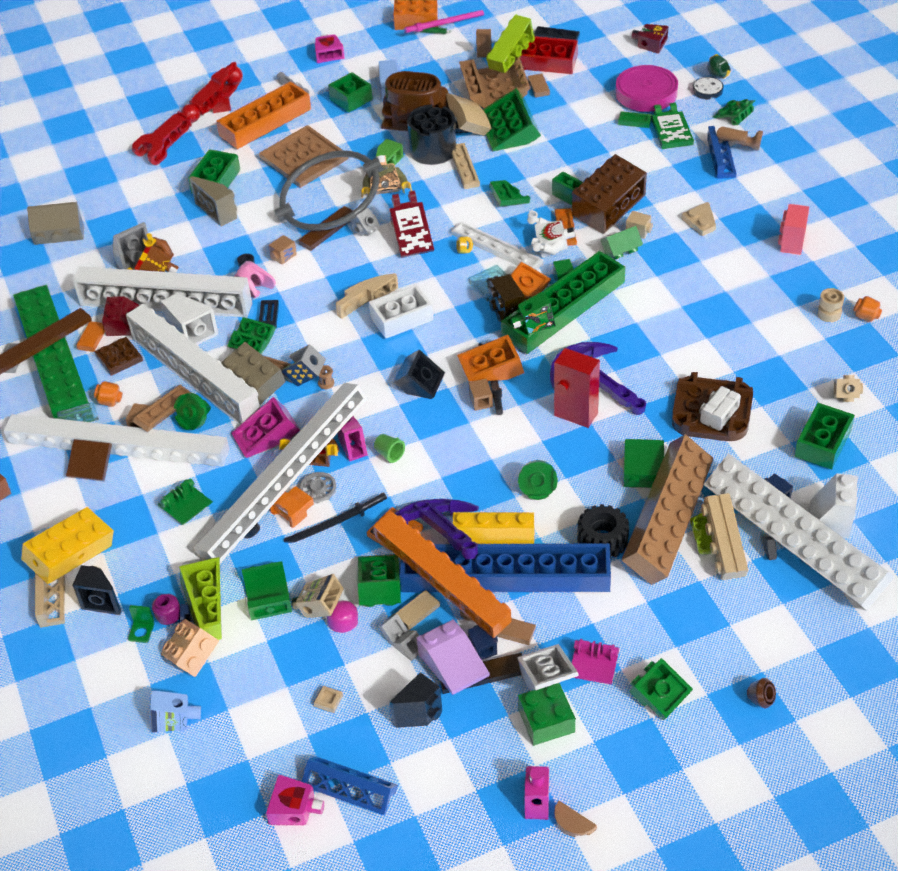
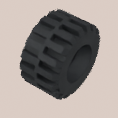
[577,504,629,559]

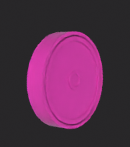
[616,65,678,112]

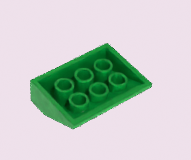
[483,88,541,151]

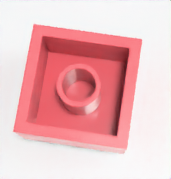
[778,204,810,255]

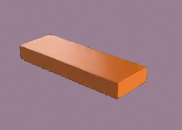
[555,208,577,246]

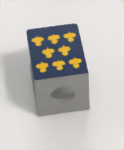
[282,344,326,386]

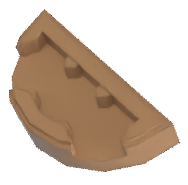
[555,800,597,837]

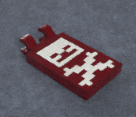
[389,190,434,258]

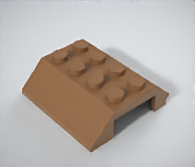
[459,57,530,108]

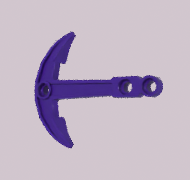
[549,342,646,415]
[395,498,479,559]

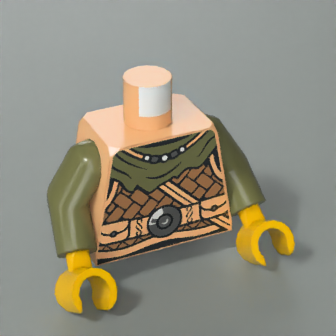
[361,155,412,198]

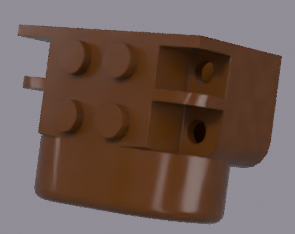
[381,71,449,131]

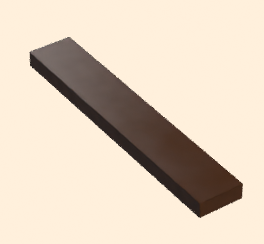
[0,308,92,375]

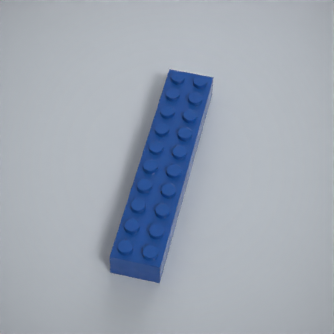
[400,544,611,592]

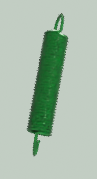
[420,27,452,34]

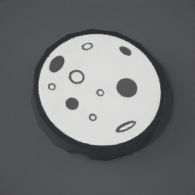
[692,77,724,100]

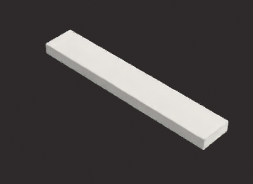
[451,221,543,270]

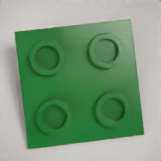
[713,99,756,125]
[157,478,213,525]

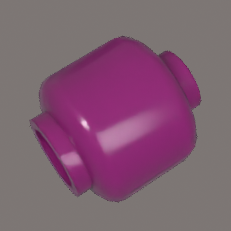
[152,594,180,625]

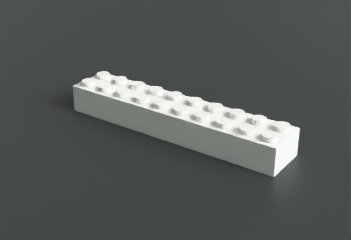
[73,266,253,318]
[126,304,261,426]
[703,453,894,611]

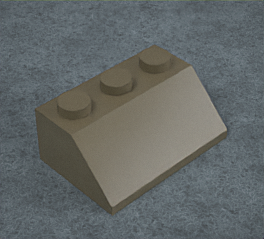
[27,201,85,245]

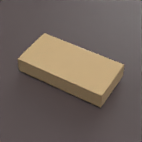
[396,590,440,630]

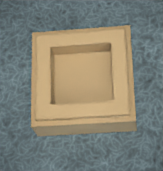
[314,686,343,713]

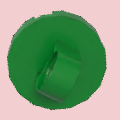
[174,393,211,430]
[518,460,558,500]

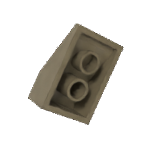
[189,176,238,227]

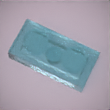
[57,402,99,422]

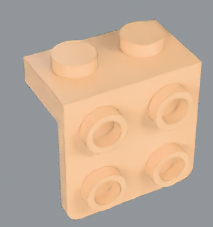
[161,619,219,677]

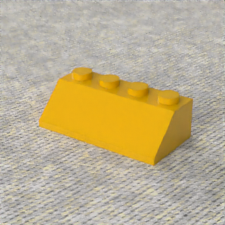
[453,512,535,544]

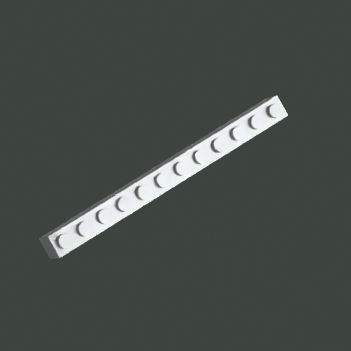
[194,382,368,563]
[3,414,230,467]

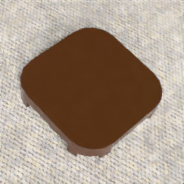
[672,372,753,441]

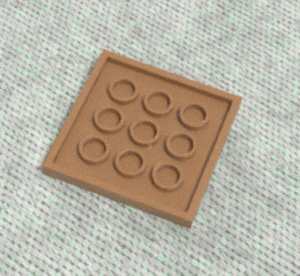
[259,125,349,188]

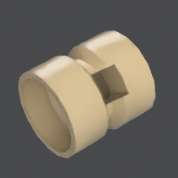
[817,288,844,323]

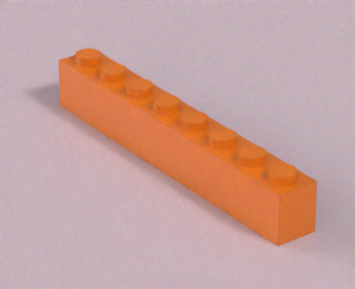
[373,511,512,638]

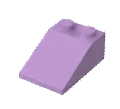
[416,620,490,695]

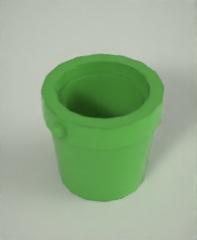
[374,433,406,463]

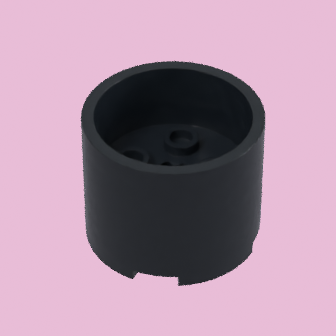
[407,104,457,165]

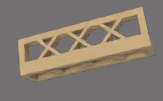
[35,573,65,628]

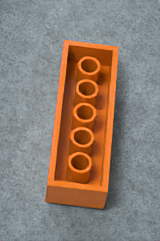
[216,81,311,149]

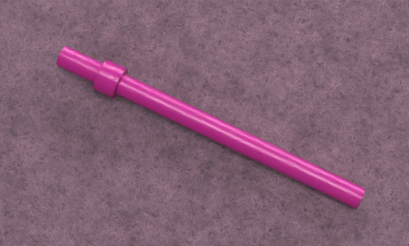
[404,10,484,33]

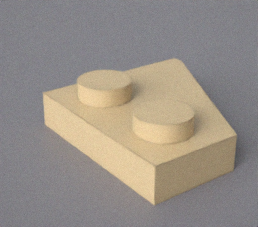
[681,202,716,237]

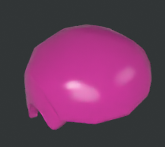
[326,600,358,633]

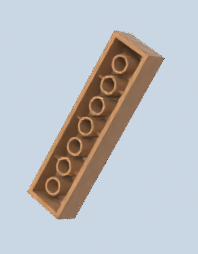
[621,434,714,585]

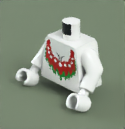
[527,210,576,258]

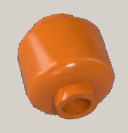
[853,296,882,322]
[94,381,123,407]

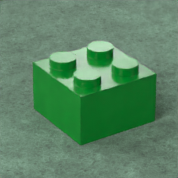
[328,72,373,112]
[518,682,576,746]

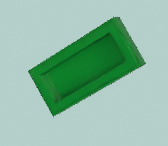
[618,111,652,128]

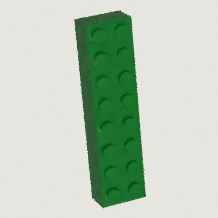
[501,251,626,354]

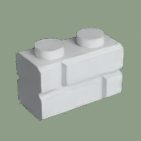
[699,386,741,430]

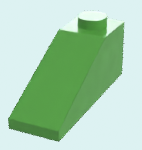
[376,139,404,166]

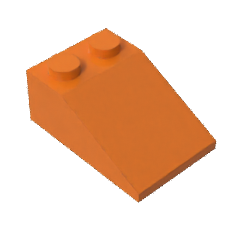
[457,335,524,382]

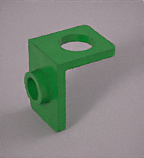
[128,605,155,643]

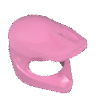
[234,261,276,298]

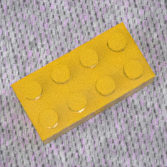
[21,507,114,584]

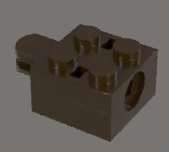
[487,274,525,322]

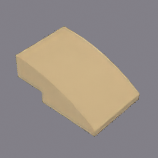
[446,93,491,136]

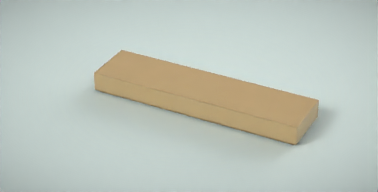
[452,143,480,189]

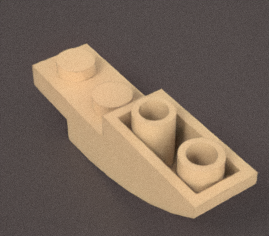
[335,273,399,319]

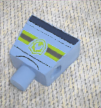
[150,691,201,733]

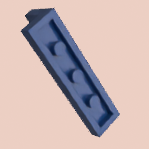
[707,126,737,179]
[302,756,398,815]

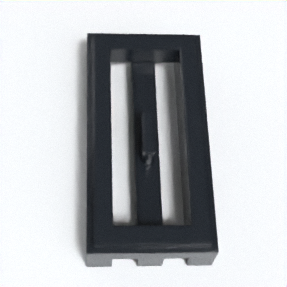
[259,300,279,328]

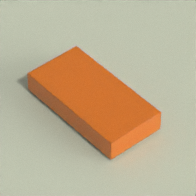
[76,321,105,352]

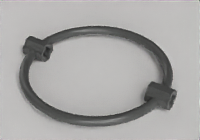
[274,150,384,231]

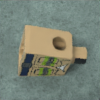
[292,574,344,618]

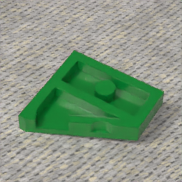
[489,180,530,206]

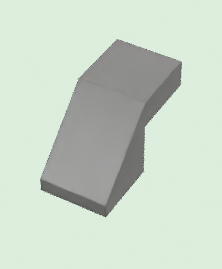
[378,613,419,661]

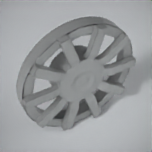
[300,472,337,504]

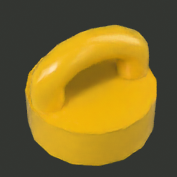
[456,237,473,254]

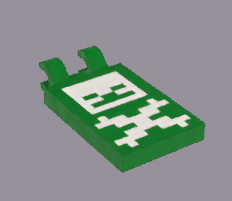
[651,102,694,149]

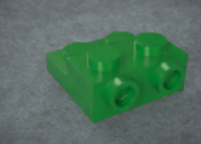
[628,657,693,721]

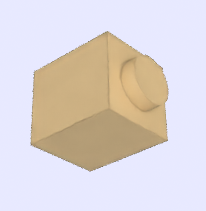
[626,211,653,239]

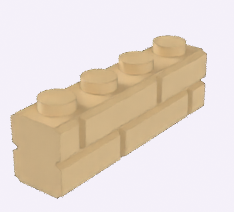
[701,493,749,580]

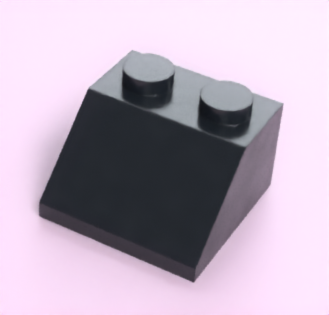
[393,349,445,399]
[72,565,122,615]
[390,672,443,728]

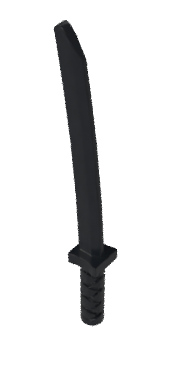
[478,343,503,415]
[284,492,387,543]

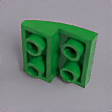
[227,317,276,354]

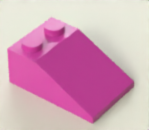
[231,397,300,458]

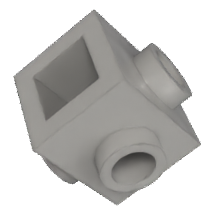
[350,207,379,237]

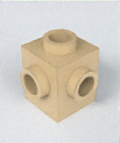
[833,375,863,402]

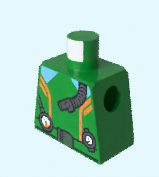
[510,291,556,334]

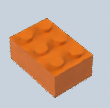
[393,0,438,30]

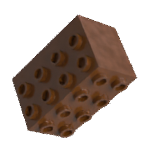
[572,154,647,235]

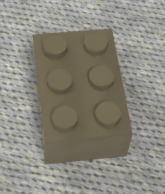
[221,342,286,405]

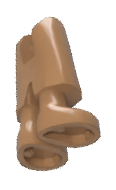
[717,127,763,150]

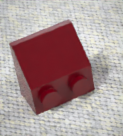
[102,296,140,336]

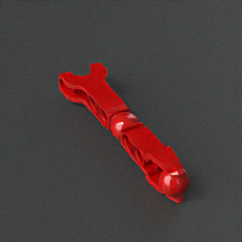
[132,62,243,165]

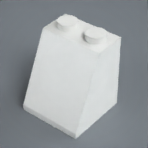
[161,293,219,345]
[809,473,858,538]

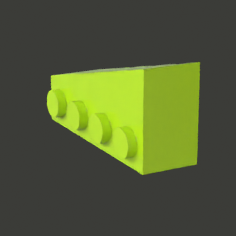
[486,14,535,73]
[179,557,222,640]

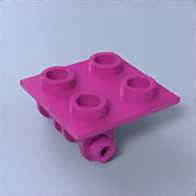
[572,638,620,685]

